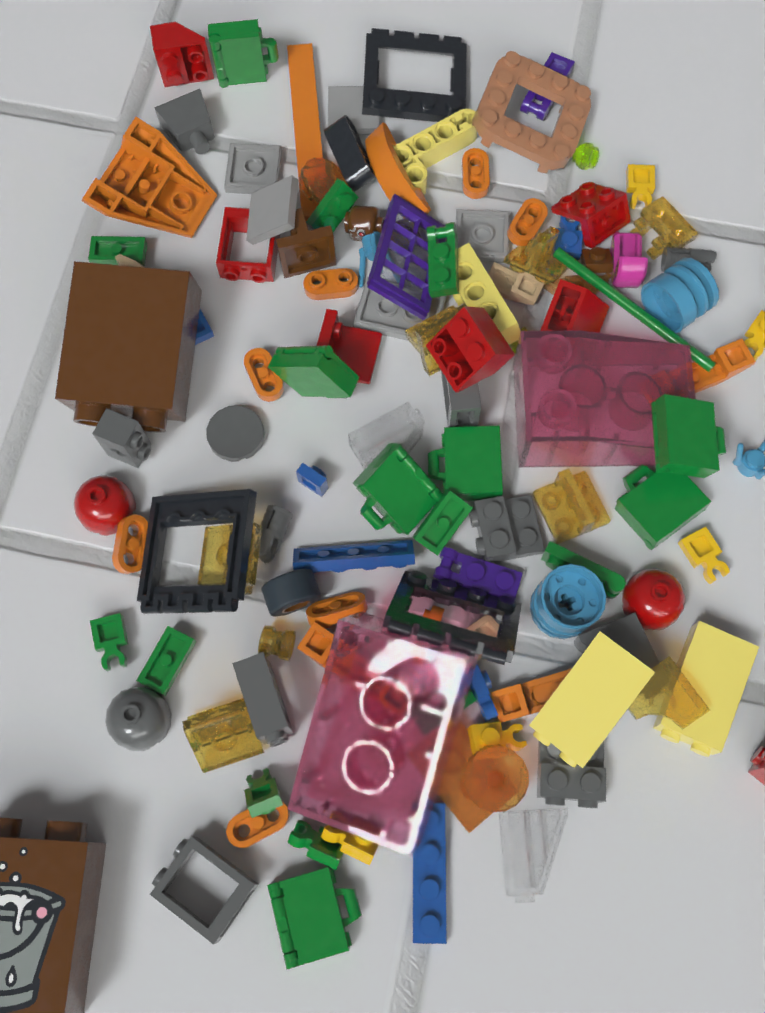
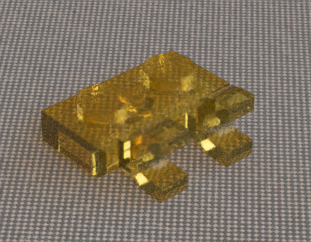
[629,196,698,260]

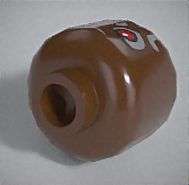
[344,205,385,241]

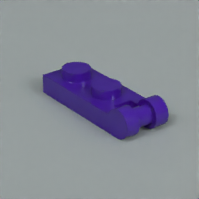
[520,52,575,121]
[433,547,523,599]

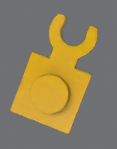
[626,164,655,210]
[744,310,765,361]
[678,527,730,584]
[467,722,527,760]
[321,815,383,865]

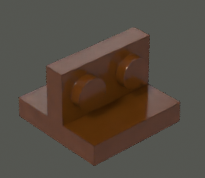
[276,208,336,279]

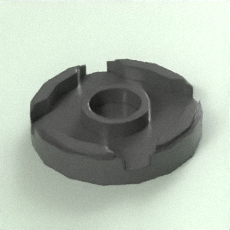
[206,405,264,462]

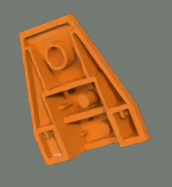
[82,117,217,238]

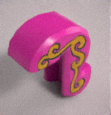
[610,232,648,289]

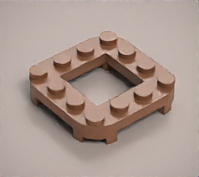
[472,51,591,174]

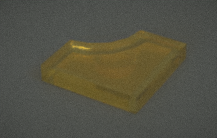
[628,656,710,729]

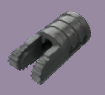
[661,247,717,272]
[252,505,293,564]

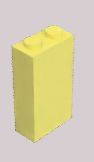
[653,621,759,757]
[529,631,656,768]

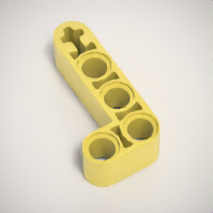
[393,109,477,195]

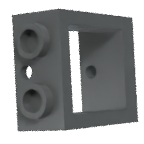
[441,371,481,427]
[232,652,294,747]
[149,836,259,945]

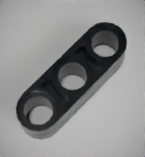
[324,115,376,192]

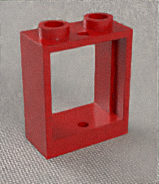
[216,207,280,283]

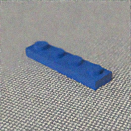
[293,540,415,574]
[413,803,447,944]

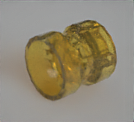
[258,625,296,662]

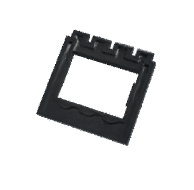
[362,28,467,122]
[137,489,257,614]
[383,571,522,665]

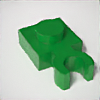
[90,613,129,672]
[244,768,283,818]
[287,820,344,870]

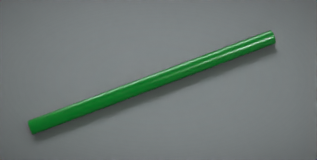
[553,247,716,372]

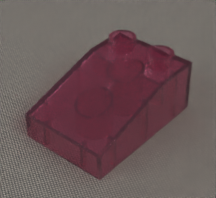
[513,330,696,468]
[288,611,479,856]

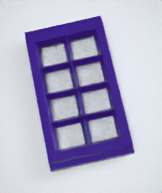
[367,194,446,320]

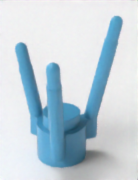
[358,232,401,288]
[733,440,765,480]

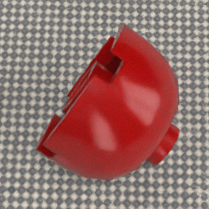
[73,475,136,536]
[622,568,686,630]

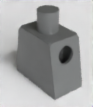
[154,88,215,155]

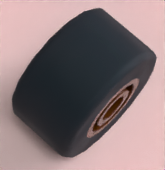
[261,569,321,617]

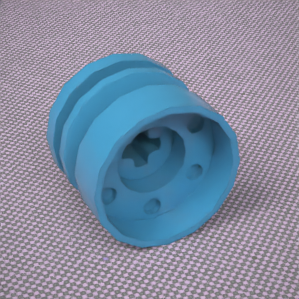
[641,257,719,333]
[530,564,606,639]

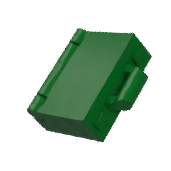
[208,19,279,88]
[268,345,359,399]
[651,394,726,478]
[427,426,503,501]
[353,442,443,535]
[615,465,712,550]
[267,867,362,970]

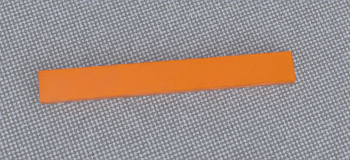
[287,43,326,221]

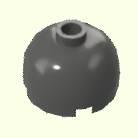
[105,687,172,751]

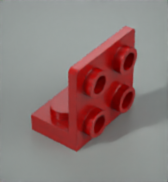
[551,182,631,248]
[316,309,382,384]

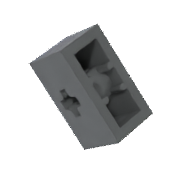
[92,408,151,468]

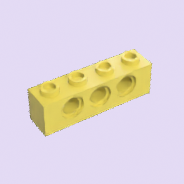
[453,243,522,345]

